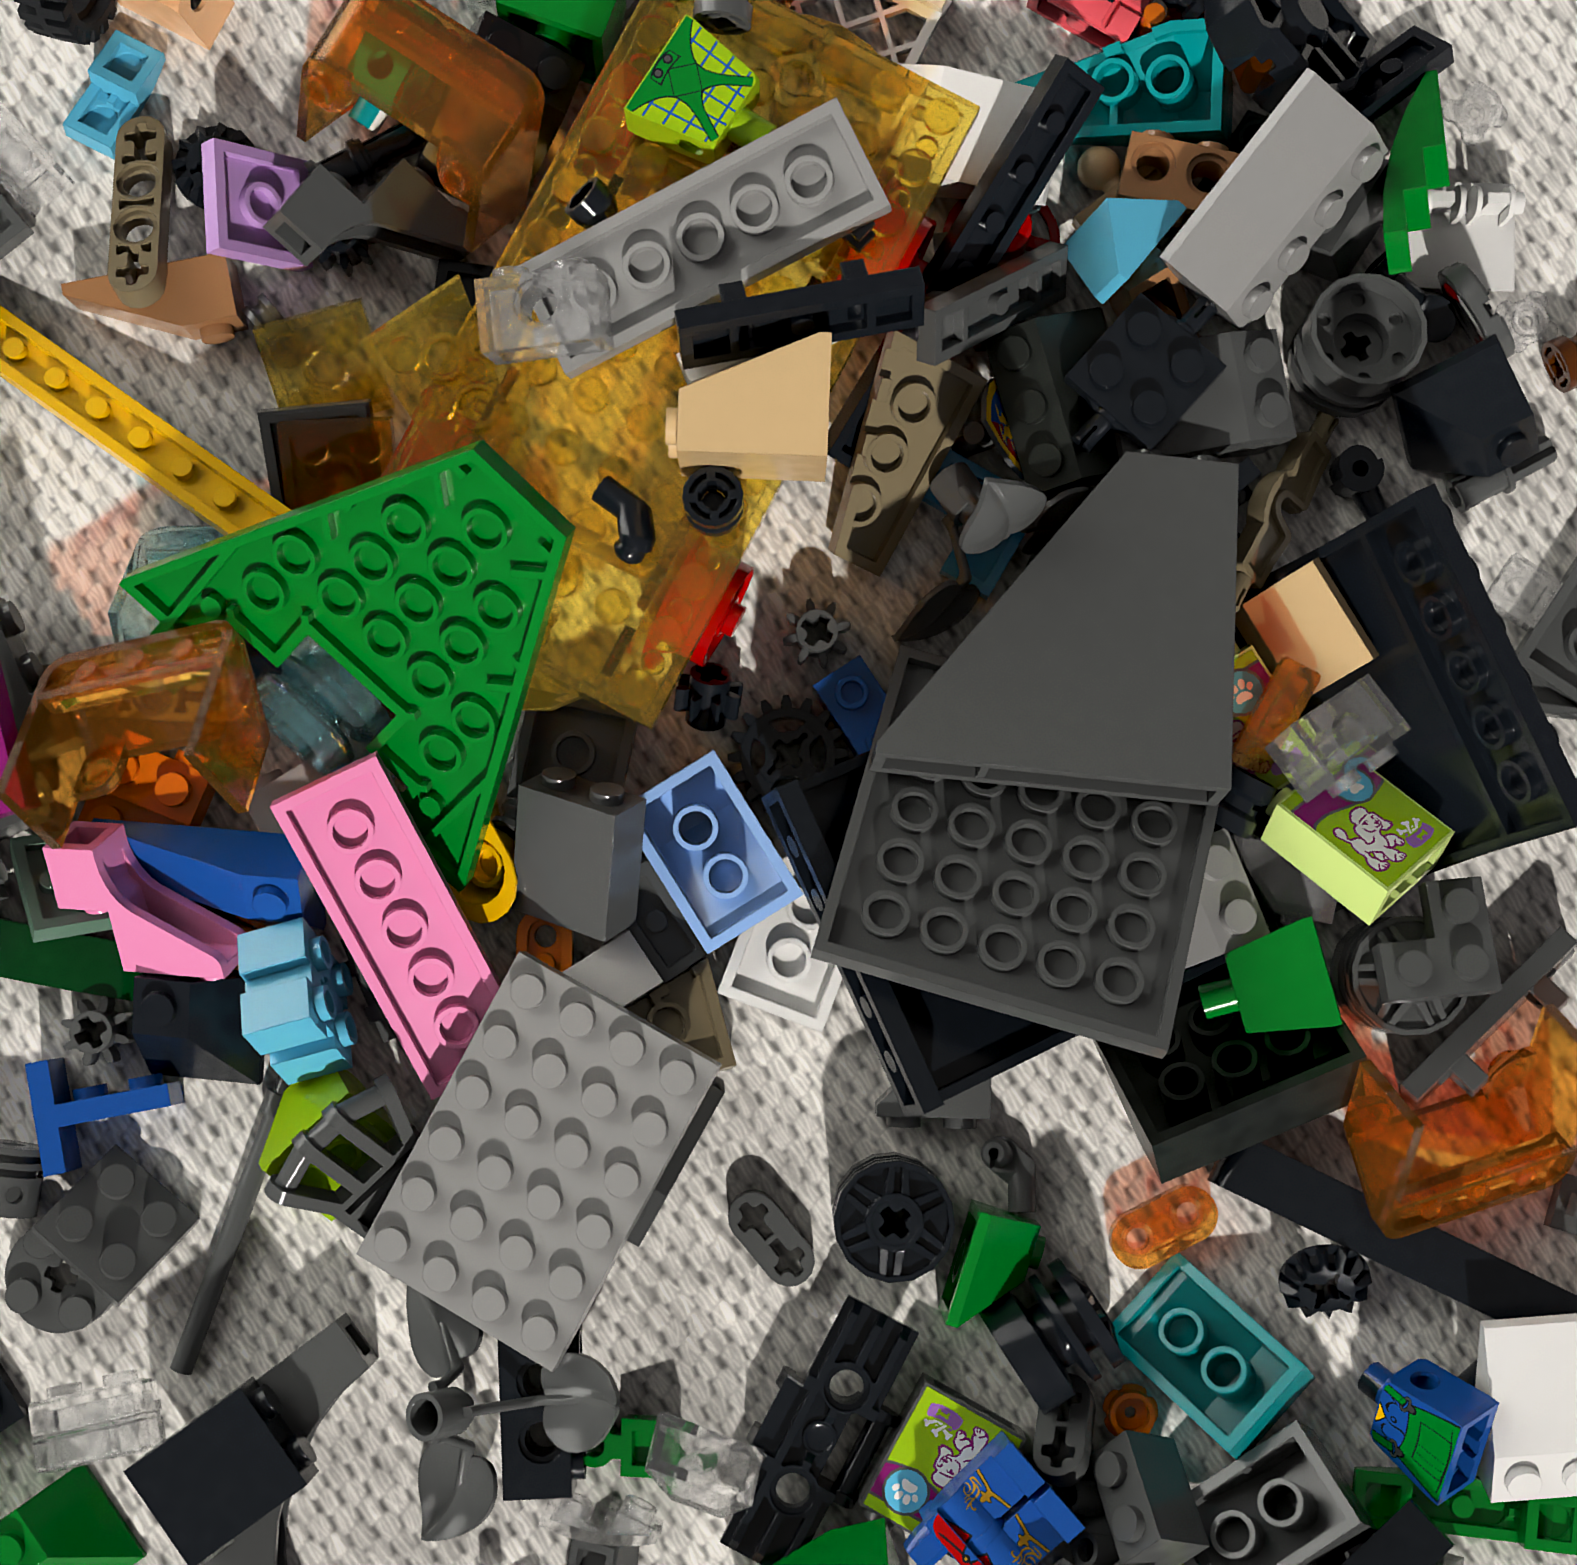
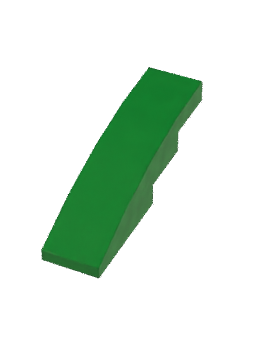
[1383,70,1450,275]

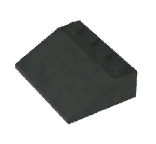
[1093,963,1371,1184]

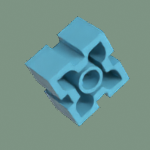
[237,917,358,1085]

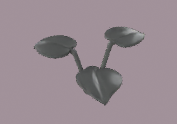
[891,462,1093,642]
[406,1285,621,1541]

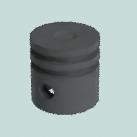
[0,1139,44,1219]

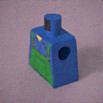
[1358,1359,1499,1506]

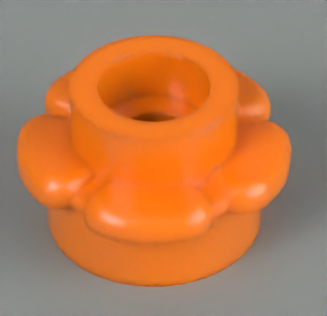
[1102,1383,1158,1436]

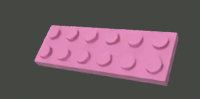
[270,751,501,1100]

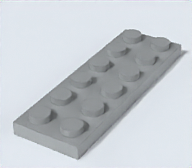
[514,97,892,379]

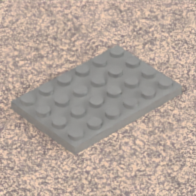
[356,951,722,1372]

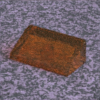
[1232,656,1321,774]

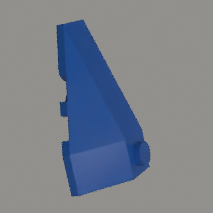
[92,818,327,930]

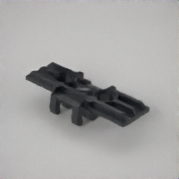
[720,1294,919,1565]

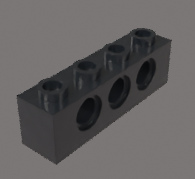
[497,1329,587,1501]

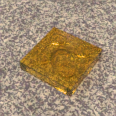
[252,297,395,413]

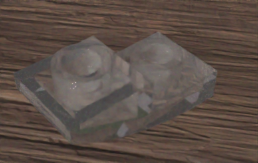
[538,1492,664,1546]

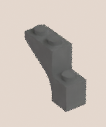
[263,158,487,267]

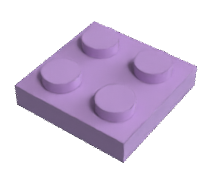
[201,138,313,272]

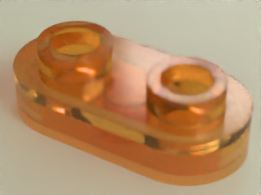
[1108,1184,1218,1269]

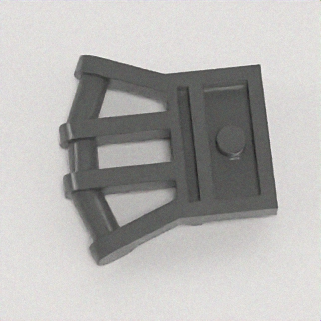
[264,1073,421,1238]

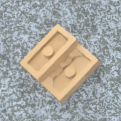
[1235,557,1379,706]

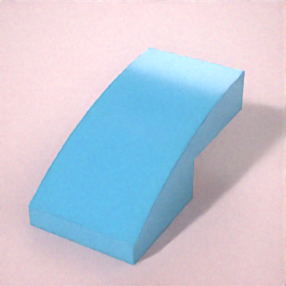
[63,30,166,159]

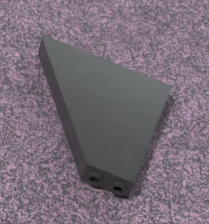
[869,449,1239,806]

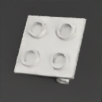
[1404,182,1526,292]

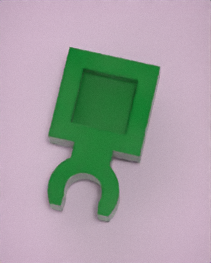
[584,1414,682,1480]

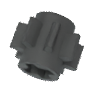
[783,598,851,669]
[61,997,136,1066]

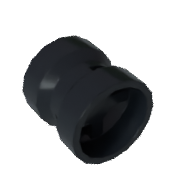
[682,466,744,537]
[1215,764,1278,840]

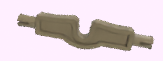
[1235,411,1339,613]

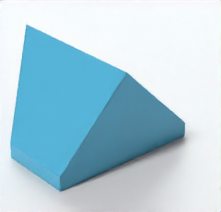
[1064,198,1187,304]

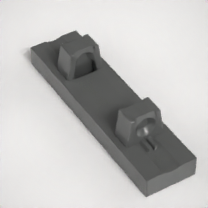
[916,241,1068,366]
[1400,926,1577,1109]

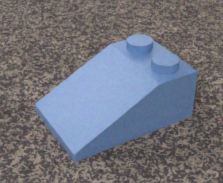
[638,749,804,954]

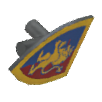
[951,378,1024,480]

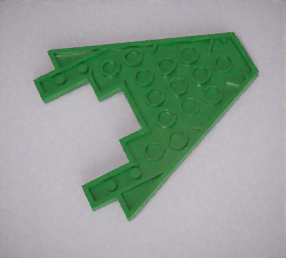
[119,439,576,893]

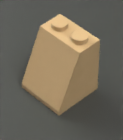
[665,332,832,482]

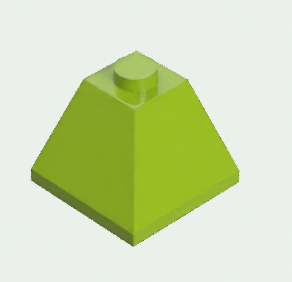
[259,1070,396,1221]

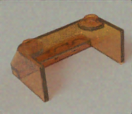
[297,0,545,253]
[0,620,270,849]
[1343,1003,1577,1239]

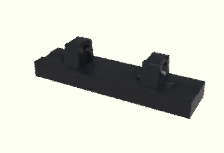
[674,259,925,370]

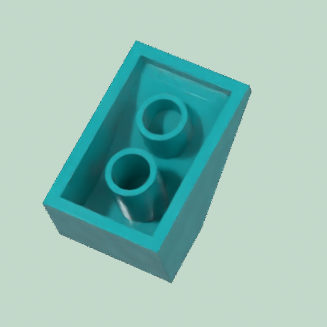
[1112,1251,1315,1460]

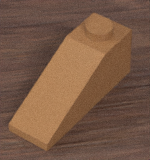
[61,254,249,344]

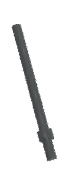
[170,1075,290,1375]

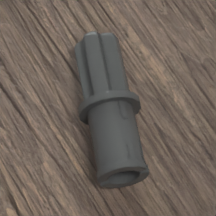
[1445,435,1557,513]

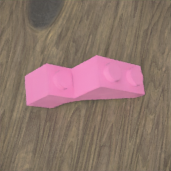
[42,821,246,981]

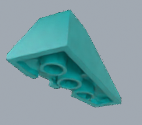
[1015,18,1233,147]

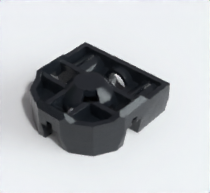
[1203,0,1377,114]

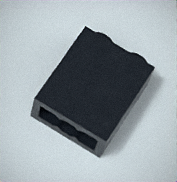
[123,1377,319,1565]

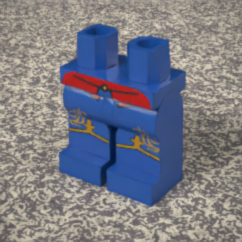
[903,1430,1085,1565]

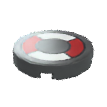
[1437,262,1516,358]

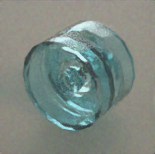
[242,637,391,776]

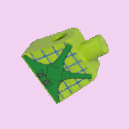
[624,14,777,165]

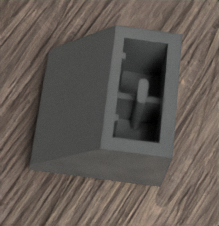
[1052,1430,1210,1565]

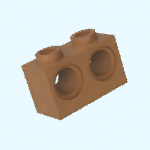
[1116,129,1240,229]

